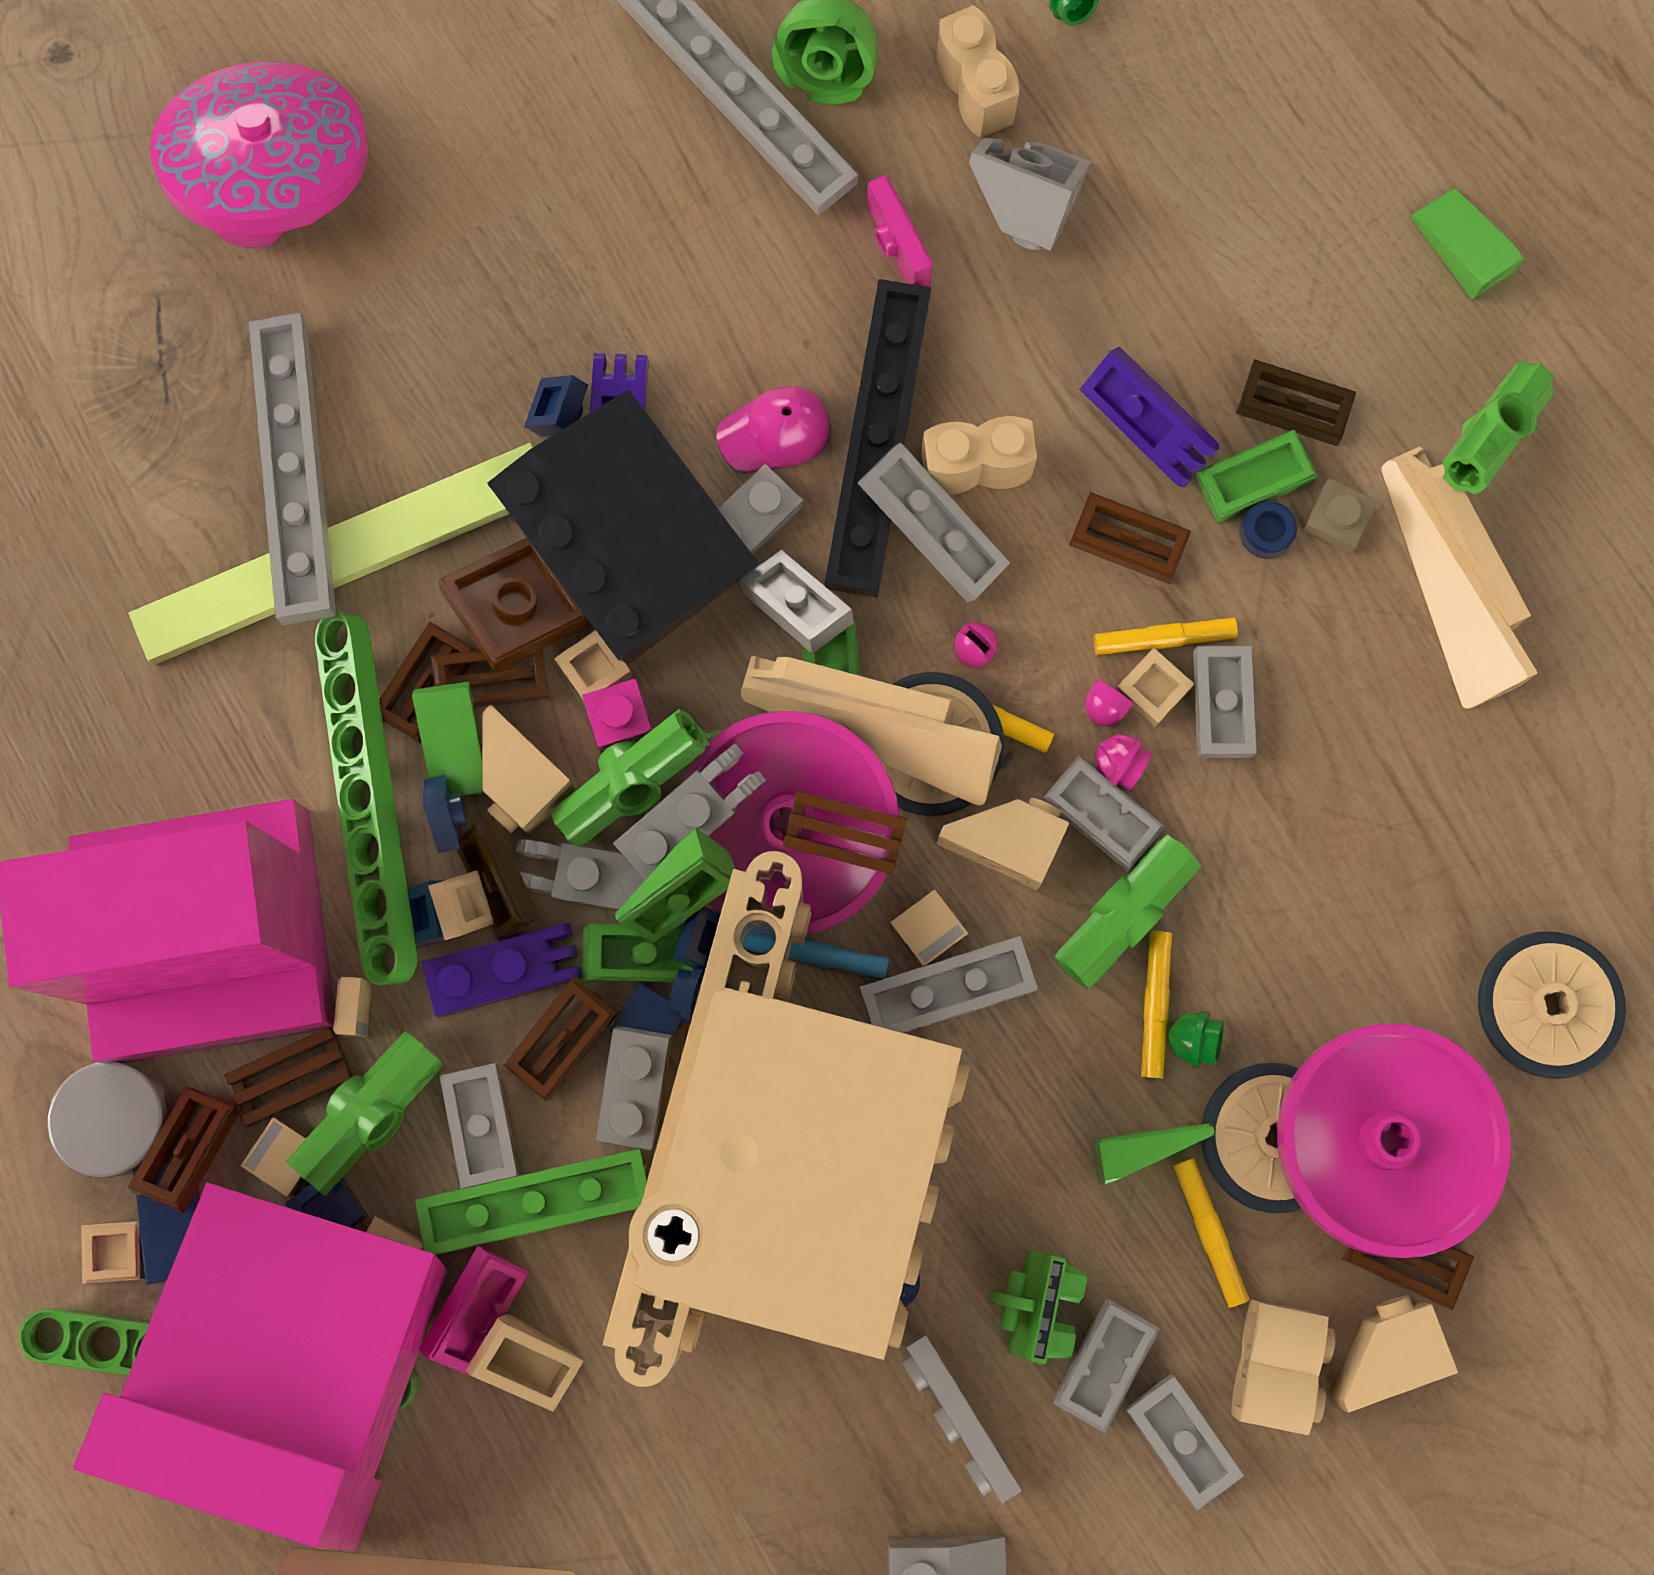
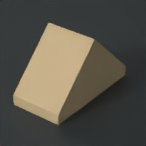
[465,1313,584,1412]

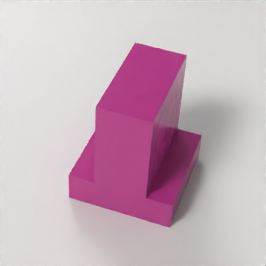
[0,799,335,1064]
[72,1182,448,1551]

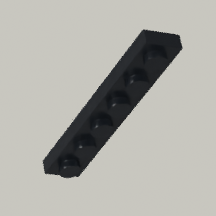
[825,279,931,598]

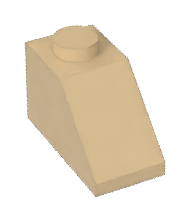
[483,705,576,837]
[936,798,1069,891]
[1331,1295,1458,1413]

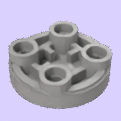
[47,1062,167,1177]

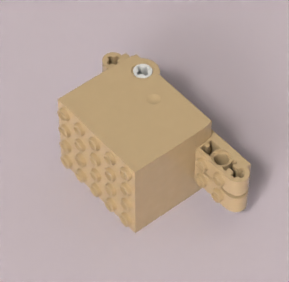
[602,851,970,1387]

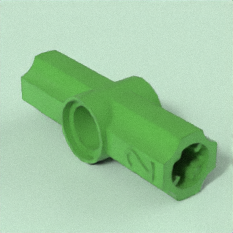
[1442,360,1555,495]
[550,709,710,847]
[1052,834,1202,990]
[285,1031,443,1196]

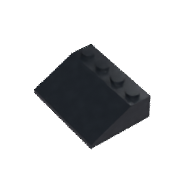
[487,390,760,663]

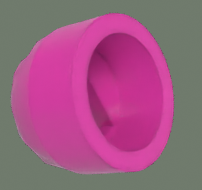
[954,622,998,669]
[1085,679,1133,726]

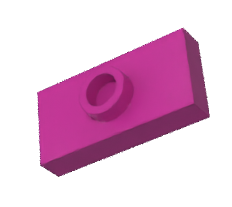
[867,175,933,287]
[418,1246,529,1376]

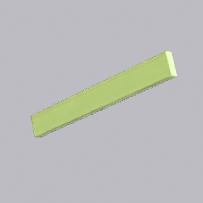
[128,443,532,666]

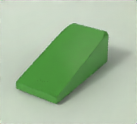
[1411,188,1525,300]
[615,828,735,943]
[582,923,693,983]
[1092,1124,1215,1185]

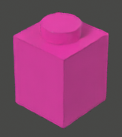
[582,678,653,754]

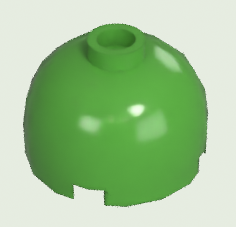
[771,0,879,105]

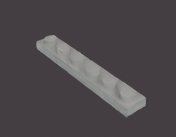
[616,0,858,216]
[249,312,336,626]

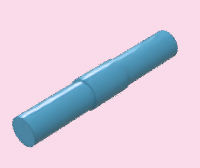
[744,932,889,980]

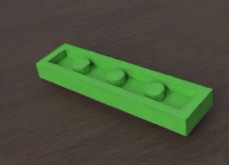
[415,1149,648,1255]

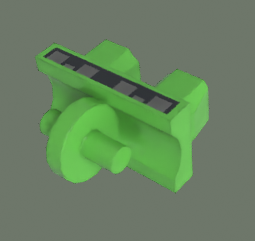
[987,1249,1088,1364]

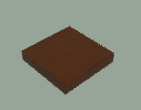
[439,537,590,672]

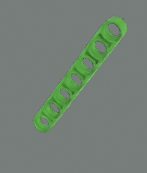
[315,611,417,985]
[19,1308,419,1410]

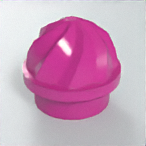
[1096,734,1153,791]

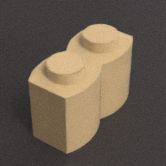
[936,5,1019,139]
[921,416,1037,495]
[1231,1299,1335,1436]

